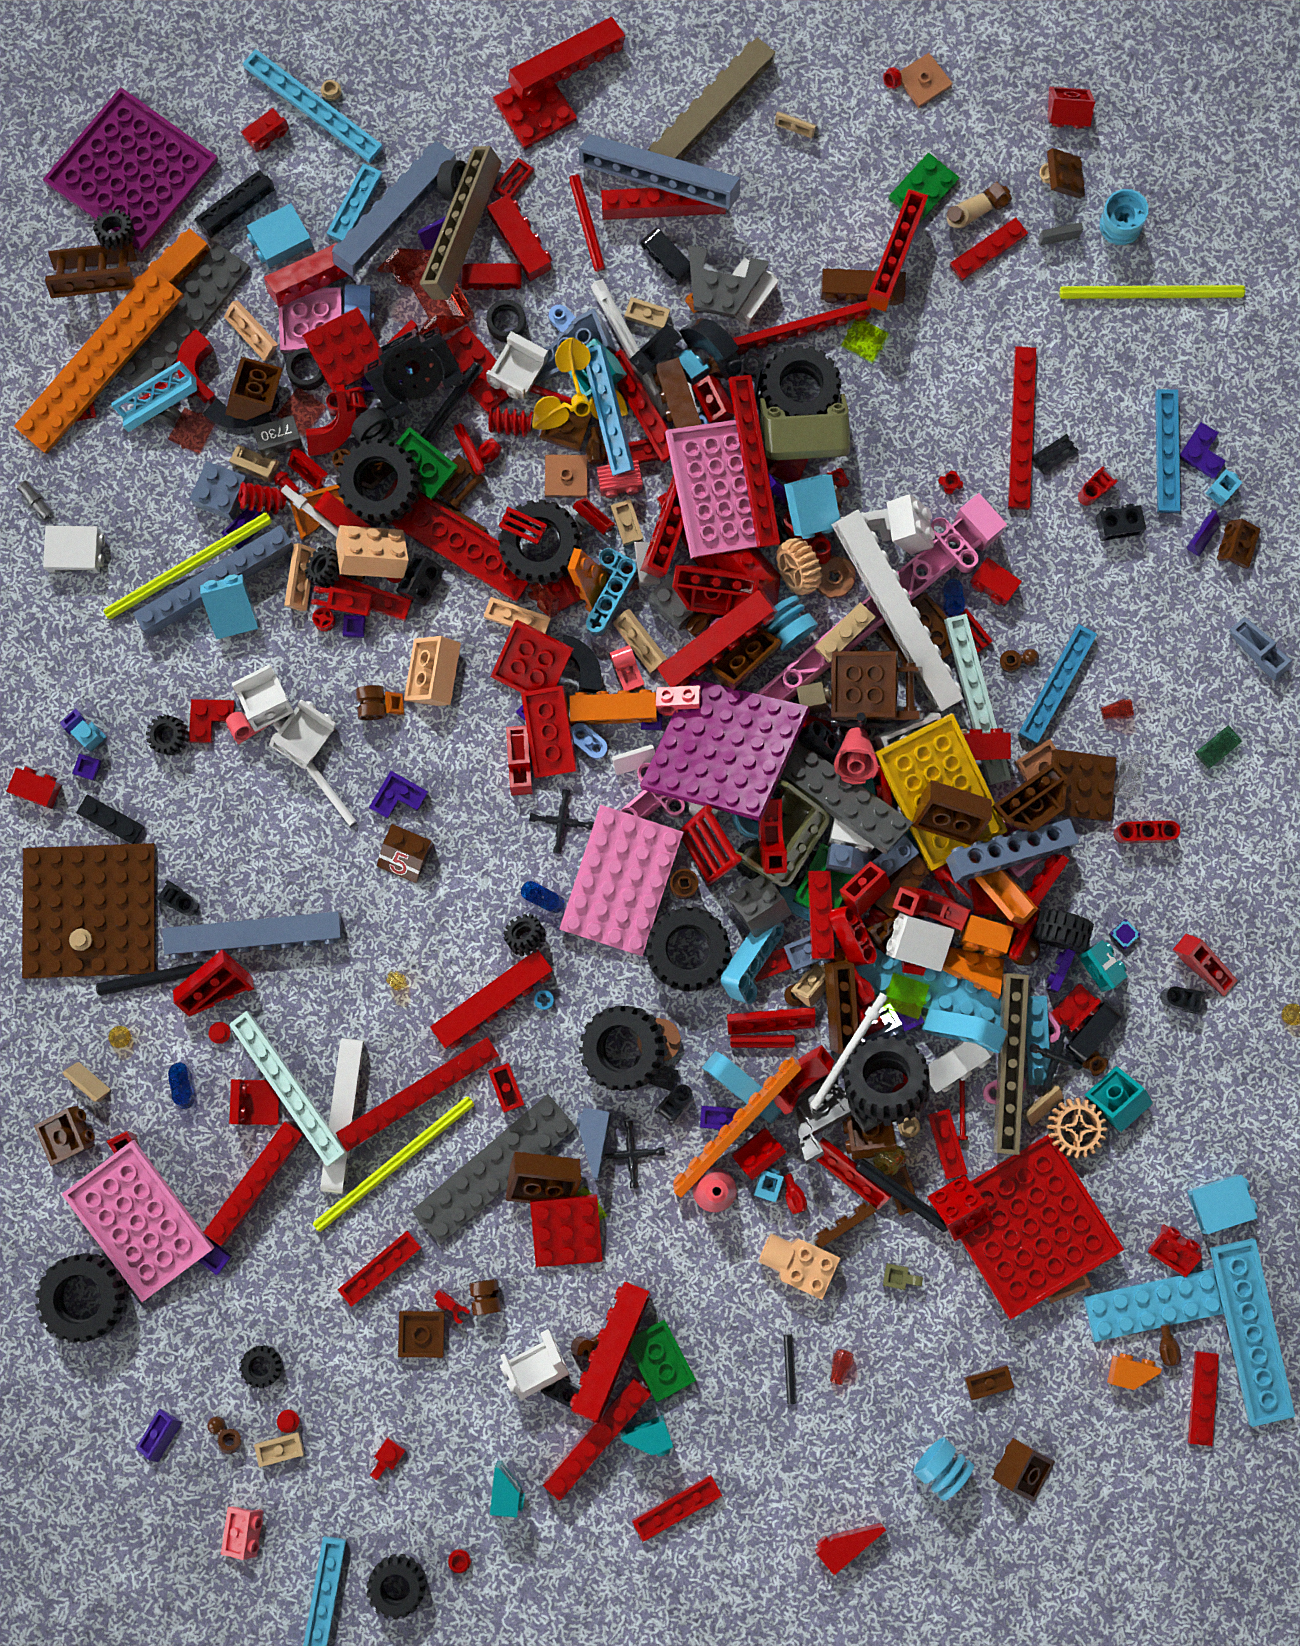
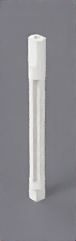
[591,280,668,420]

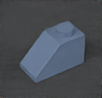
[825,843,872,875]

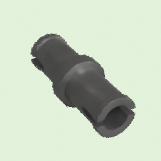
[17,480,55,522]

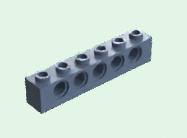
[946,818,1079,883]

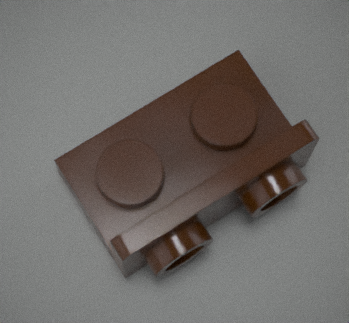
[1217,519,1261,569]

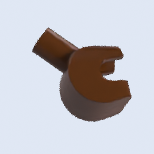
[571,1334,599,1358]

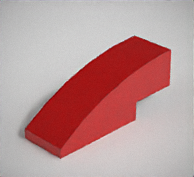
[506,725,533,796]

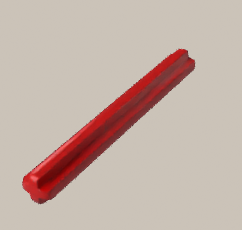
[569,174,605,272]

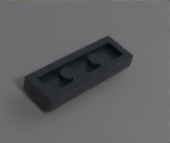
[76,794,144,844]

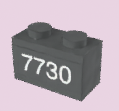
[252,415,303,458]

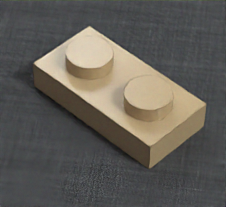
[624,297,670,330]
[611,499,643,547]
[254,1431,305,1467]

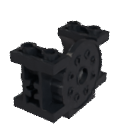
[364,326,464,419]

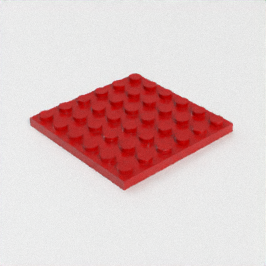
[960,1133,1124,1320]

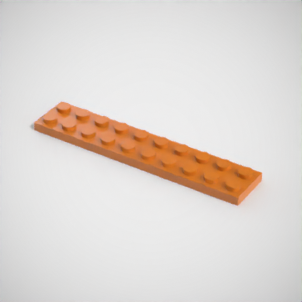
[14,267,184,454]

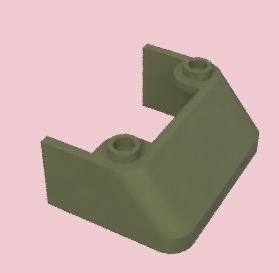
[760,394,850,460]
[735,779,829,887]

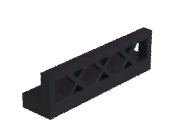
[194,169,275,239]

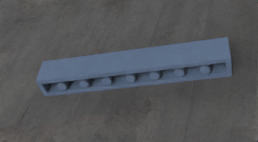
[579,134,740,210]
[332,140,456,277]
[133,525,293,637]
[162,912,343,960]

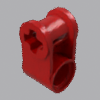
[326,387,368,416]
[1078,466,1118,506]

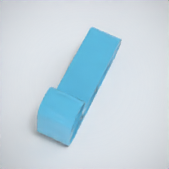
[586,548,637,636]
[721,922,784,1005]
[921,1009,1007,1053]
[701,1051,782,1124]

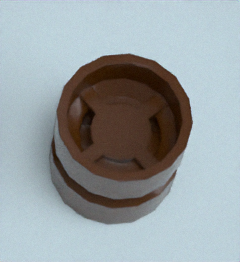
[356,685,386,721]
[670,869,699,900]
[469,1279,502,1315]

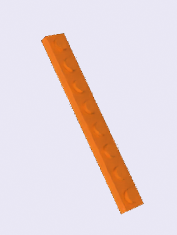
[673,1056,802,1198]

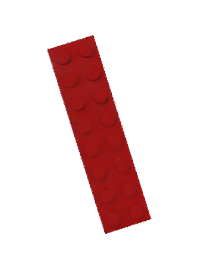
[382,479,529,603]

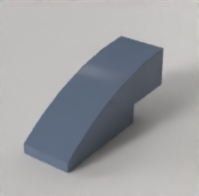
[1229,616,1292,681]

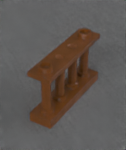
[45,241,137,299]
[834,663,924,721]

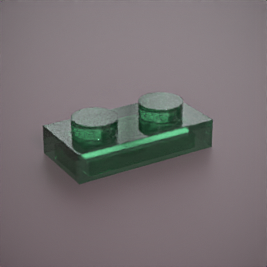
[1194,725,1243,769]

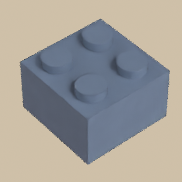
[190,461,249,521]

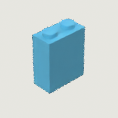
[247,203,313,268]
[784,474,840,539]
[200,574,258,640]
[1187,1174,1258,1234]

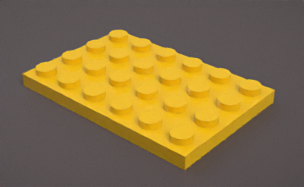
[875,714,1008,871]

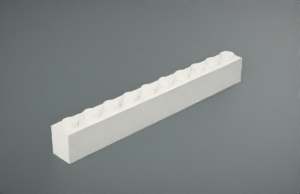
[831,509,963,712]

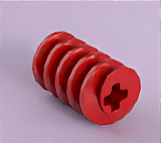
[488,407,533,437]
[238,482,287,515]

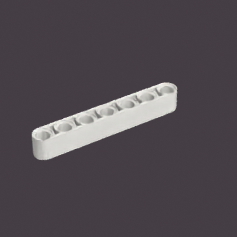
[320,1038,365,1194]

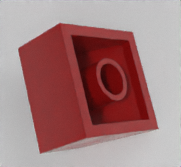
[1048,86,1095,129]

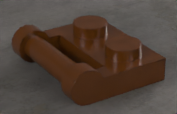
[438,454,486,510]

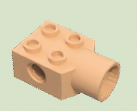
[758,1233,840,1300]

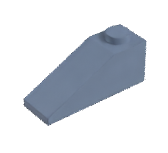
[577,1108,611,1181]

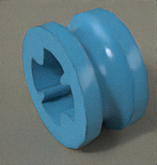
[534,990,554,1010]

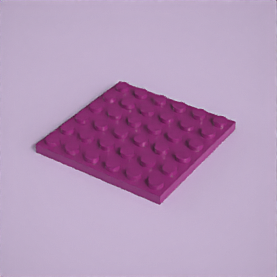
[42,87,219,253]
[640,678,810,821]

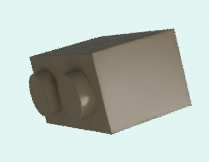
[797,682,831,715]

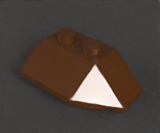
[992,762,1068,833]

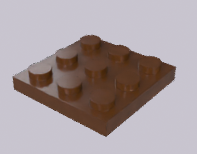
[876,592,953,681]
[831,651,898,717]
[1051,749,1117,822]

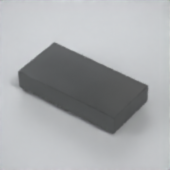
[1038,223,1084,246]

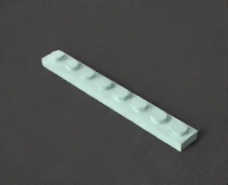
[944,614,1011,785]
[229,1011,347,1167]

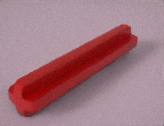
[453,423,486,475]
[1009,906,1041,961]
[730,1035,795,1048]

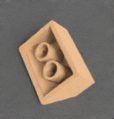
[404,636,461,706]

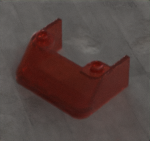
[377,248,474,336]

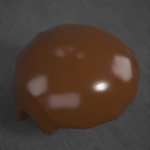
[1006,935,1040,966]

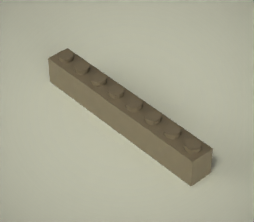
[648,37,776,160]
[420,146,502,300]
[993,973,1029,1155]

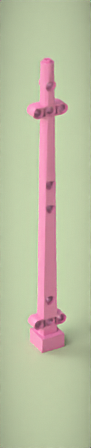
[620,493,1007,819]

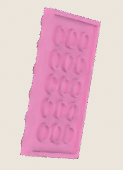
[665,420,757,558]
[559,805,683,956]
[62,1140,215,1302]

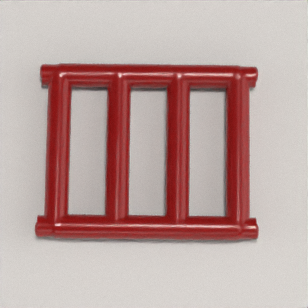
[679,805,742,886]

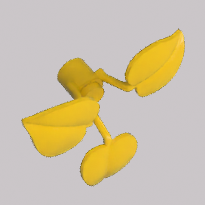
[532,337,628,430]

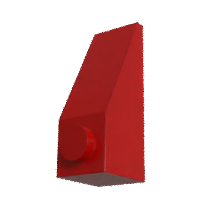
[1173,934,1238,996]
[814,1523,886,1576]

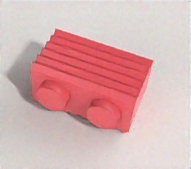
[596,460,643,498]

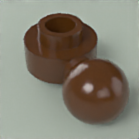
[1000,649,1039,673]
[207,1416,241,1454]

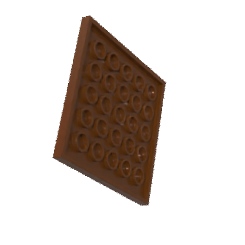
[22,843,156,979]

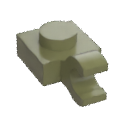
[882,1263,923,1290]

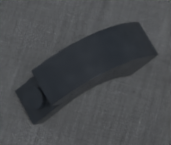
[679,318,742,381]
[629,322,682,375]
[203,394,280,435]
[558,635,602,693]

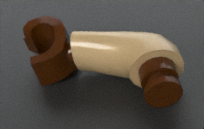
[947,181,1012,229]

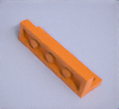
[969,852,1038,925]

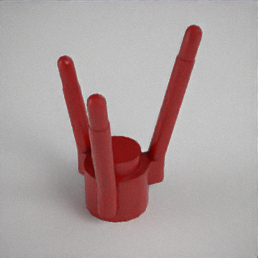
[932,863,976,904]

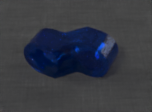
[942,579,965,618]
[521,881,565,914]
[168,1062,195,1109]

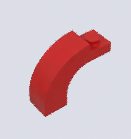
[177,329,217,405]
[305,385,356,456]
[758,798,787,874]
[892,886,972,931]
[773,1045,835,1115]

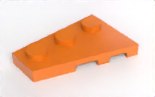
[289,484,345,540]
[568,548,607,612]
[942,947,1004,999]

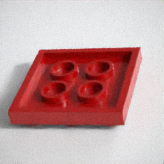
[493,83,577,150]
[302,307,380,392]
[490,620,574,693]
[530,1194,603,1267]

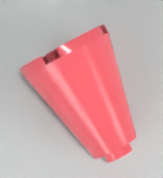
[834,727,878,784]
[692,1167,737,1212]

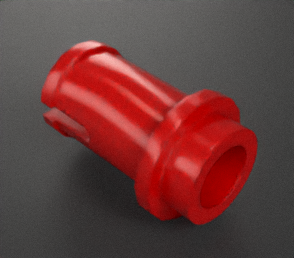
[273,471,301,494]

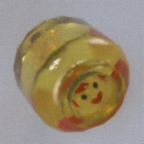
[873,1144,906,1175]

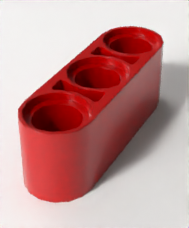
[461,263,522,290]
[313,490,371,528]
[783,511,831,564]
[1113,820,1181,844]
[829,905,877,967]

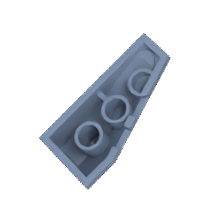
[535,308,617,383]

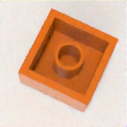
[958,915,1014,958]

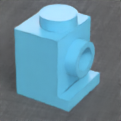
[678,350,709,385]
[1205,469,1242,506]
[70,720,107,751]
[753,1167,784,1203]

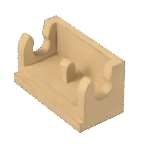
[229,444,280,483]

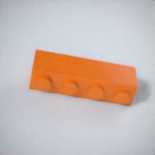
[134,228,210,287]
[570,689,657,725]

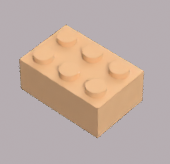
[336,525,409,578]

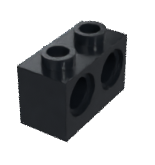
[1095,503,1146,542]
[396,554,445,606]

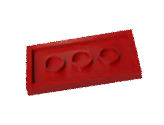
[446,325,510,414]
[521,686,578,778]

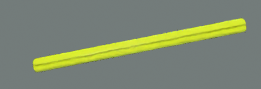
[1059,285,1245,299]
[103,513,272,619]
[313,1097,475,1232]

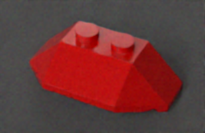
[709,548,781,606]
[672,565,760,615]

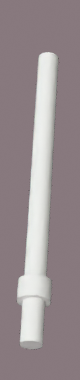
[281,485,339,537]
[273,720,357,826]
[810,993,888,1110]

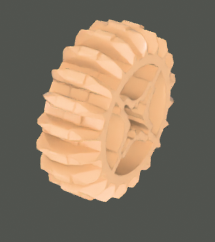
[776,538,822,596]
[1046,1098,1108,1158]

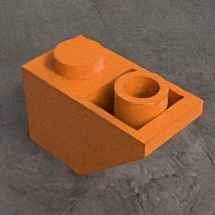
[1107,1353,1162,1390]

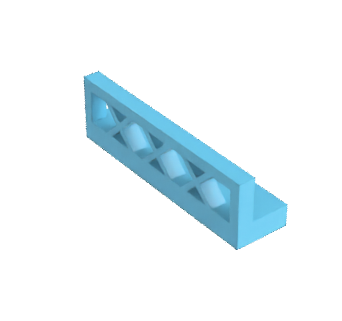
[112,361,197,432]

